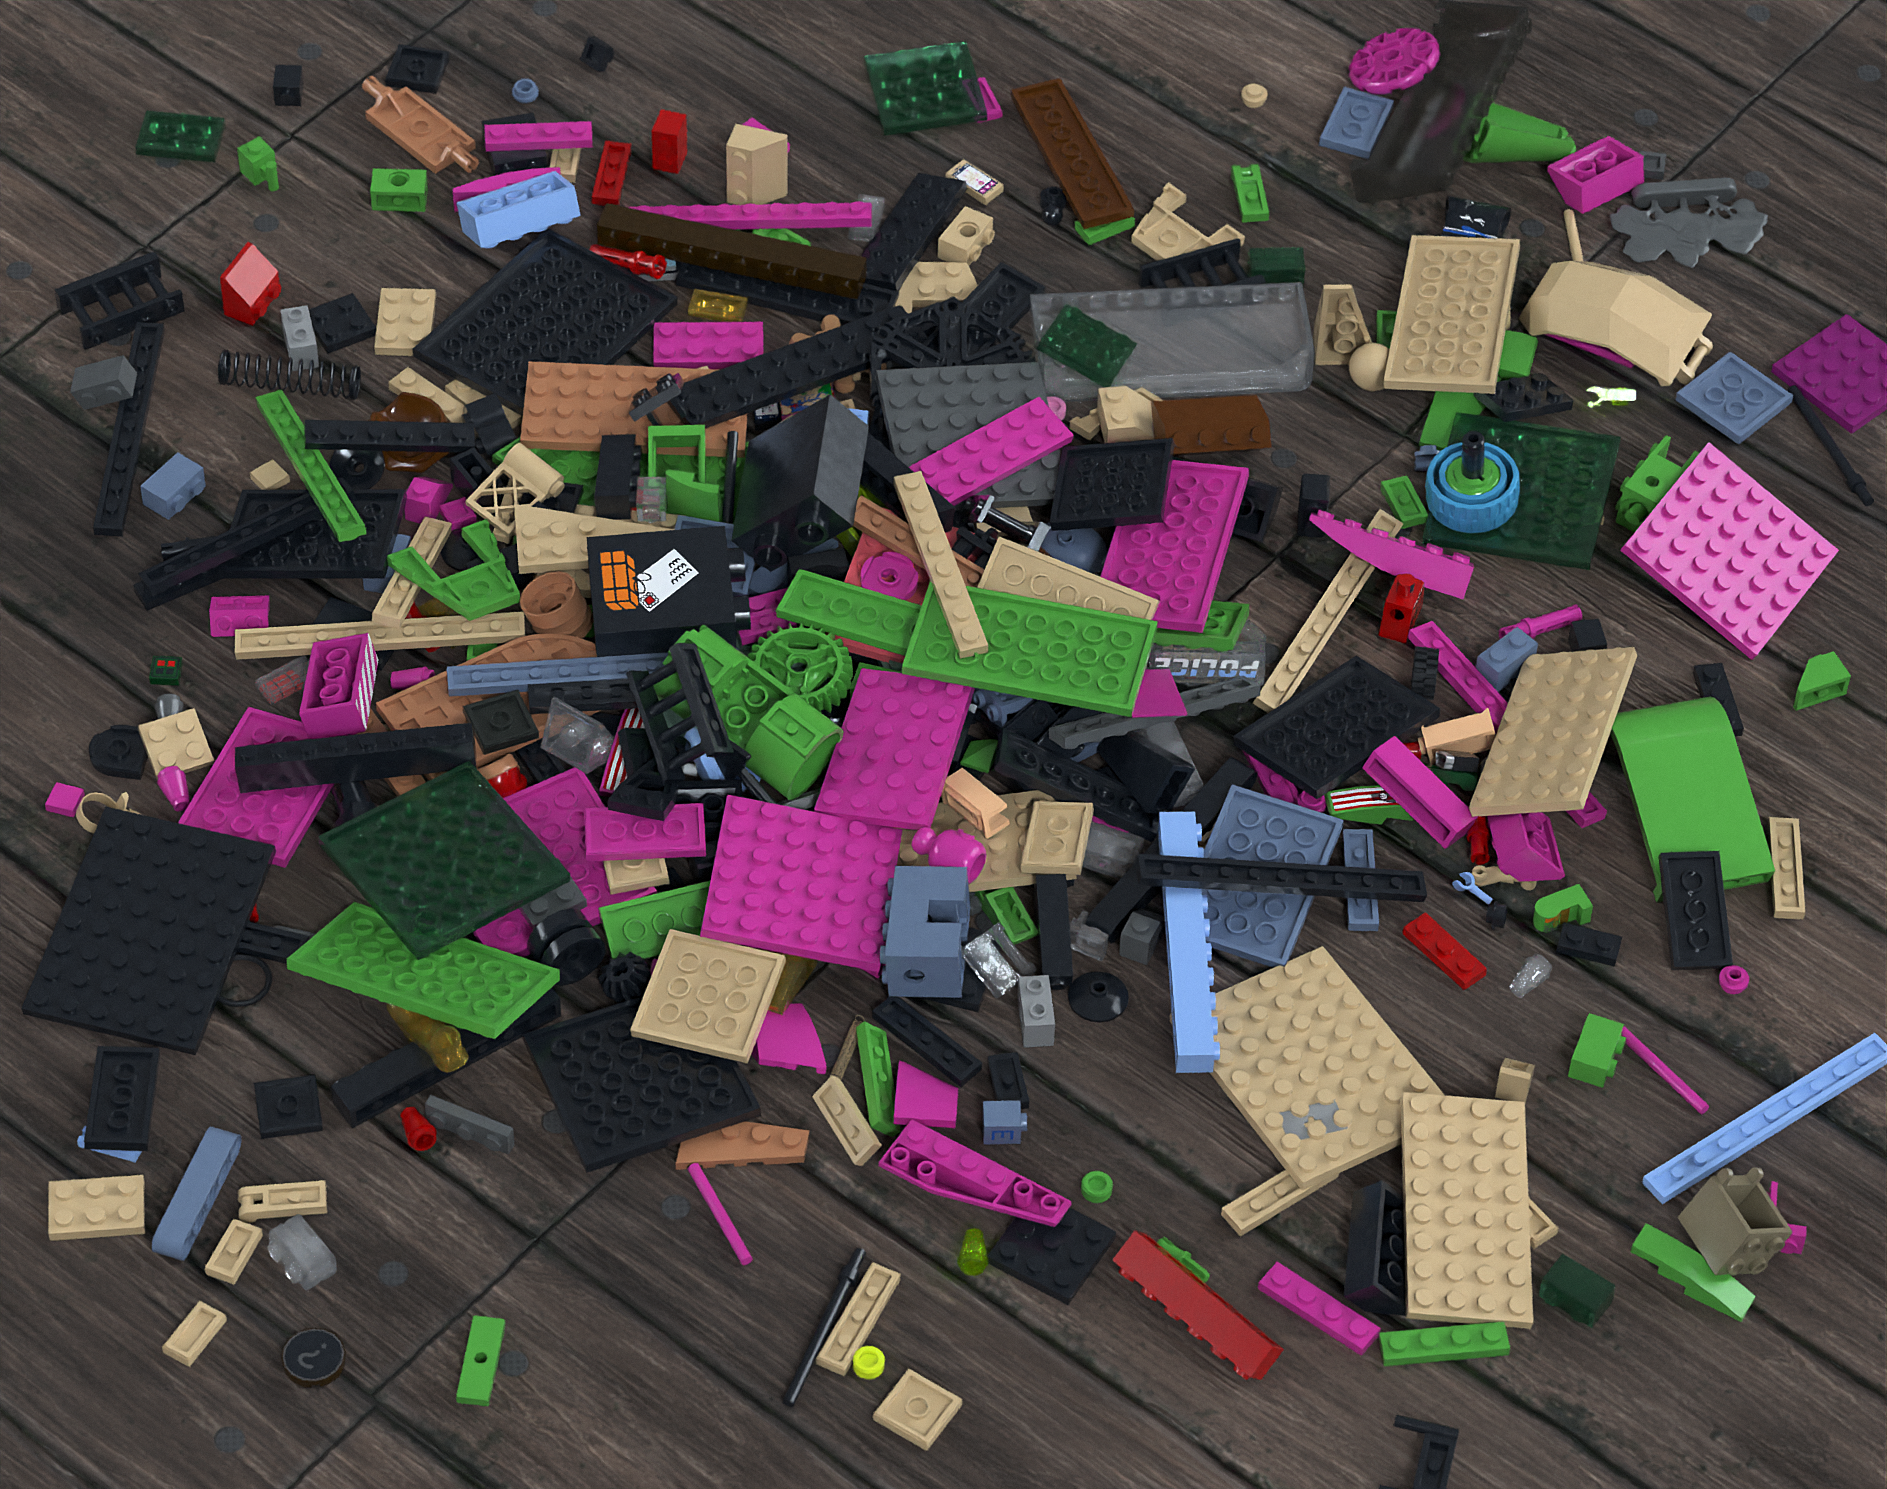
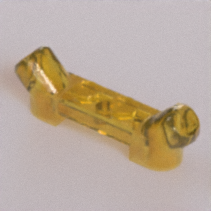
[386,1003,469,1072]

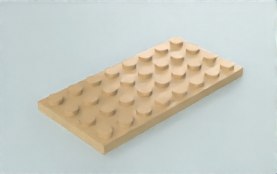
[1384,235,1520,394]
[1469,647,1637,817]
[1401,1092,1533,1329]

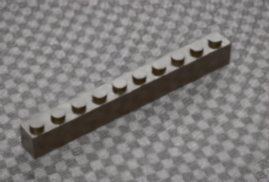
[597,203,867,299]

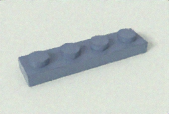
[1342,829,1379,931]

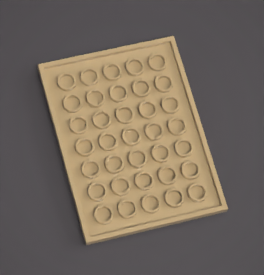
[1170,946,1444,1190]

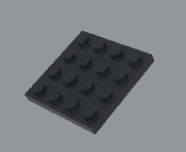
[1050,438,1174,531]

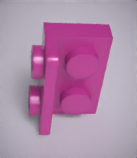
[209,595,270,637]

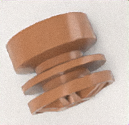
[520,571,593,638]

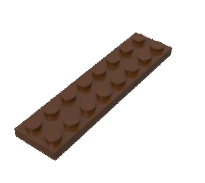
[1011,78,1134,229]

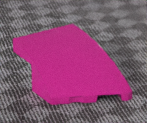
[751,1003,826,1074]
[894,1061,958,1128]

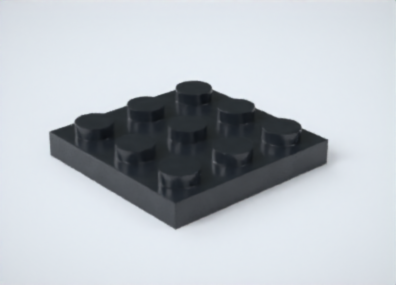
[987,1208,1116,1305]

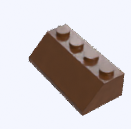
[1151,395,1272,456]

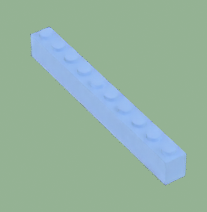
[1158,812,1220,1073]

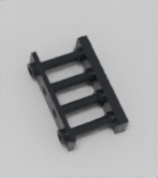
[1139,238,1266,328]
[54,251,185,350]
[960,495,1050,552]
[626,643,734,782]

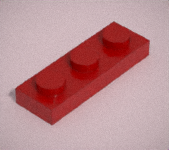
[592,141,632,206]
[1403,912,1487,990]

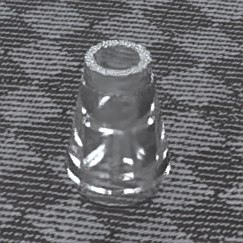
[1509,954,1552,998]

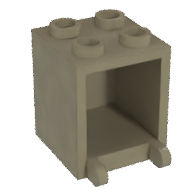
[1678,1167,1793,1275]

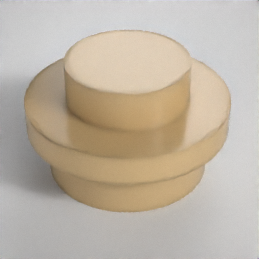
[1241,84,1267,108]

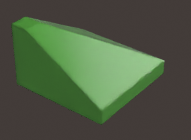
[961,739,998,773]

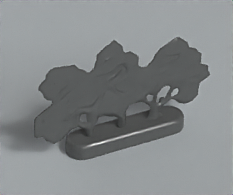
[1609,177,1768,268]

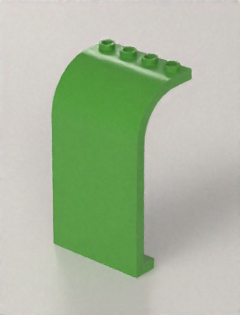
[1610,696,1775,902]

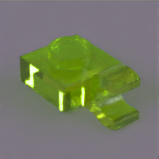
[1586,386,1636,407]

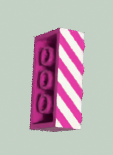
[299,633,378,739]

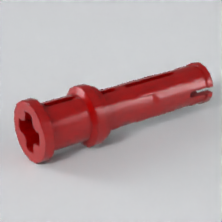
[589,244,666,279]

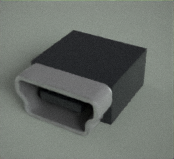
[1435,751,1479,772]

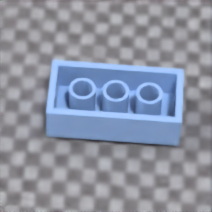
[456,171,581,248]

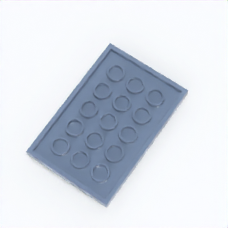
[1201,784,1344,968]

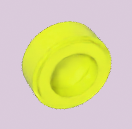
[853,1346,885,1379]

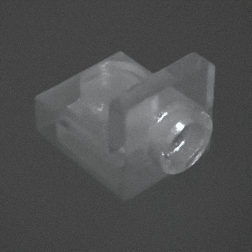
[1070,910,1109,961]

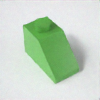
[1793,651,1851,711]

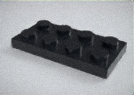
[1658,851,1733,970]
[84,1046,160,1151]

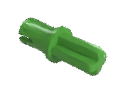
[1157,1237,1210,1283]

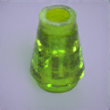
[957,1228,989,1276]

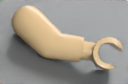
[1471,865,1537,890]

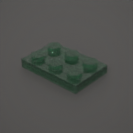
[135,110,226,163]

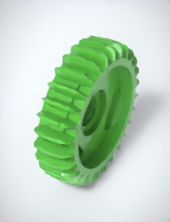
[748,622,853,713]

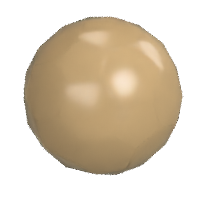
[1349,343,1390,392]

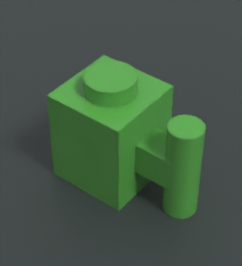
[237,137,279,191]

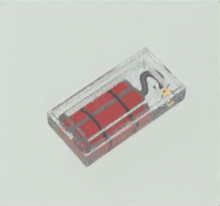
[255,655,309,705]

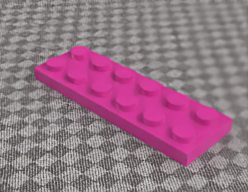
[909,396,1074,506]

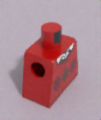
[1379,573,1425,644]

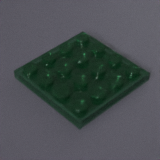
[864,41,987,136]

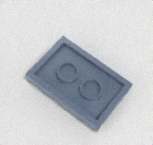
[1319,87,1394,159]

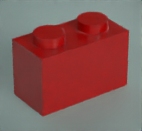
[652,109,687,174]

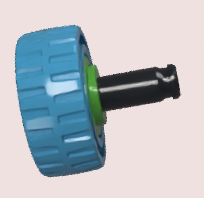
[1425,431,1520,533]

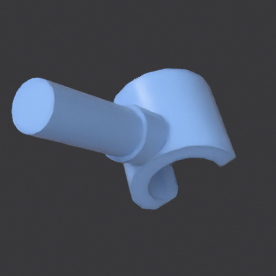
[1452,872,1493,905]

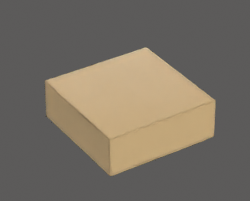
[250,459,290,490]

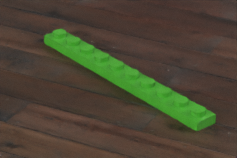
[255,389,367,542]

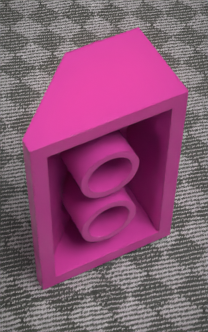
[1547,136,1644,214]
[1487,812,1565,882]

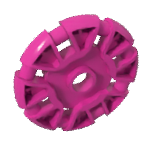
[1349,28,1440,95]

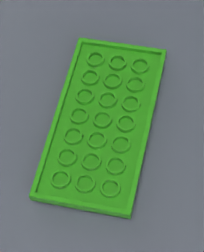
[902,581,1158,717]
[287,902,560,1039]

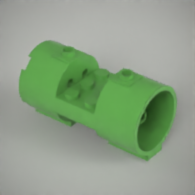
[654,625,844,800]

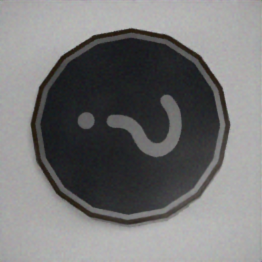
[281,1328,346,1388]

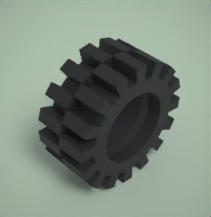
[1410,646,1439,700]

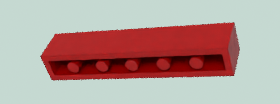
[1112,1230,1284,1380]

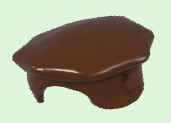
[368,392,452,473]

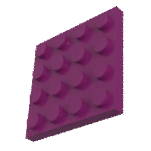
[1771,314,1887,434]

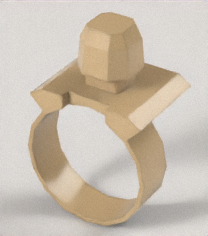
[76,792,140,833]

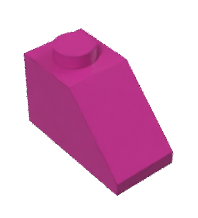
[404,476,453,524]

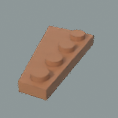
[676,1121,809,1170]

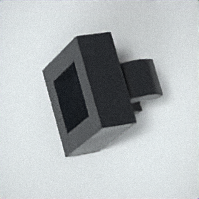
[580,36,615,72]

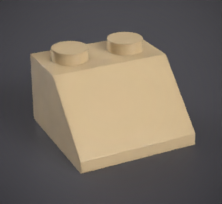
[1097,386,1154,443]

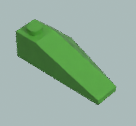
[1419,376,1501,450]

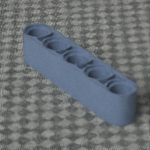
[152,1126,241,1261]

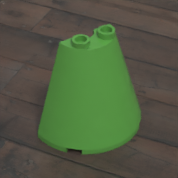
[1461,96,1576,163]

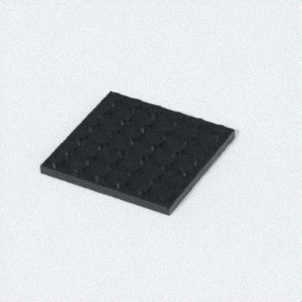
[523,996,761,1173]

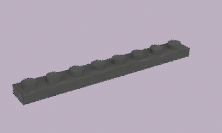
[1049,676,1260,749]

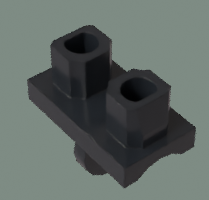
[952,526,998,570]

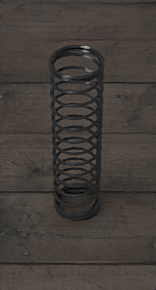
[218,350,361,400]

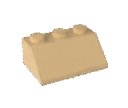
[726,124,787,205]

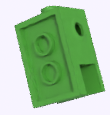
[1615,435,1699,532]

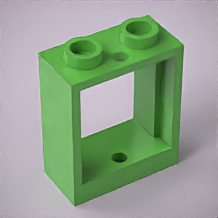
[648,425,706,502]

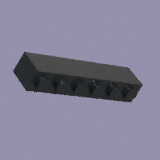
[860,433,956,533]

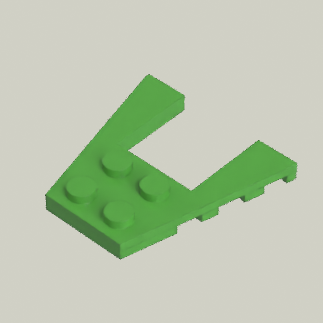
[387,519,520,621]

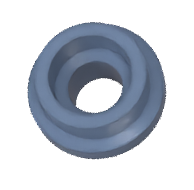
[512,79,538,103]

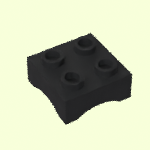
[787,548,848,588]

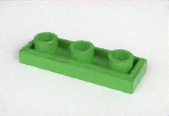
[456,1316,505,1406]

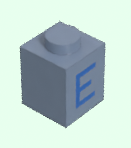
[982,1101,1027,1144]

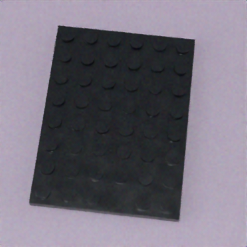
[413,228,678,416]
[21,806,276,1055]

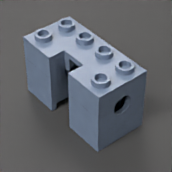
[880,866,971,998]

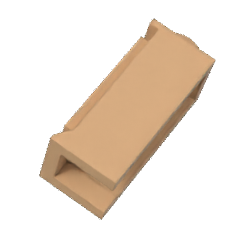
[1418,708,1495,764]
[941,768,1010,839]

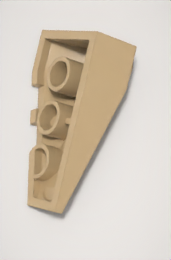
[1313,285,1372,365]

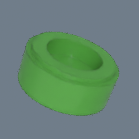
[1081,1171,1113,1203]

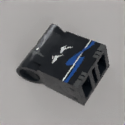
[1442,195,1512,239]

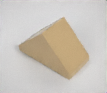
[1495,1058,1535,1103]

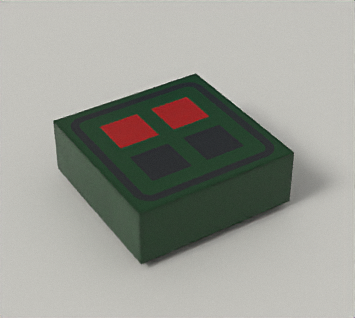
[149,656,183,686]

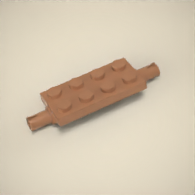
[362,76,479,174]

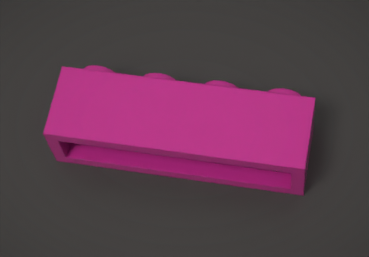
[1362,736,1478,849]

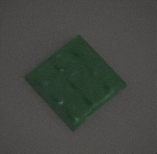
[1036,304,1137,388]

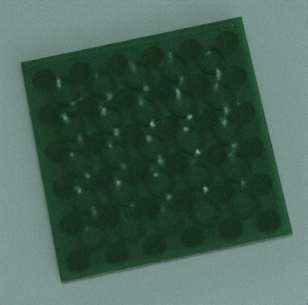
[1423,412,1621,570]
[318,761,570,960]

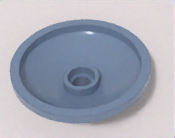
[1041,523,1108,576]

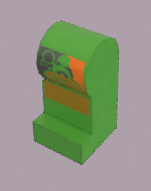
[1533,884,1593,932]

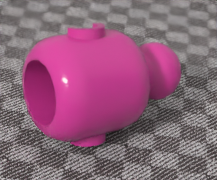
[911,827,987,884]

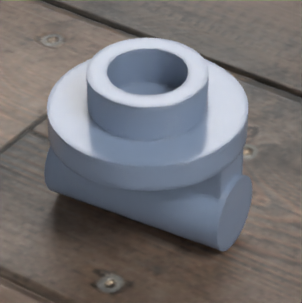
[1414,445,1441,472]

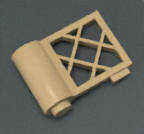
[465,443,565,538]

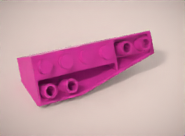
[1309,510,1474,599]
[878,1119,1072,1227]

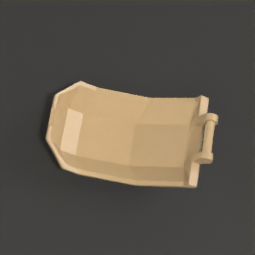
[1519,261,1713,386]

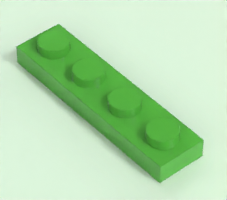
[856,1021,901,1137]
[1378,1322,1510,1366]

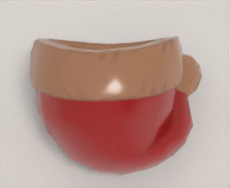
[468,753,528,802]

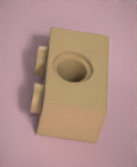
[938,206,995,266]

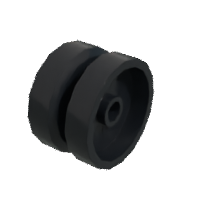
[527,908,606,986]

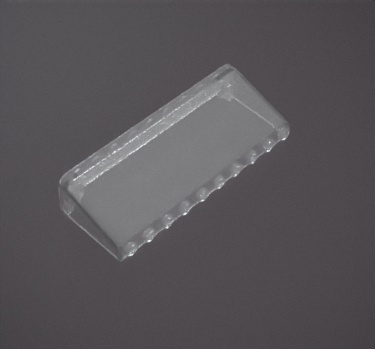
[1030,282,1315,402]

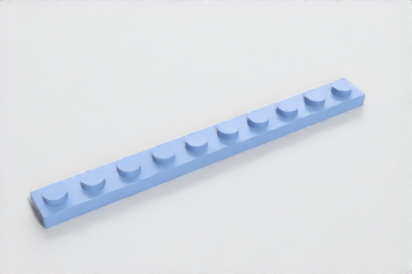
[1642,1033,1887,1204]

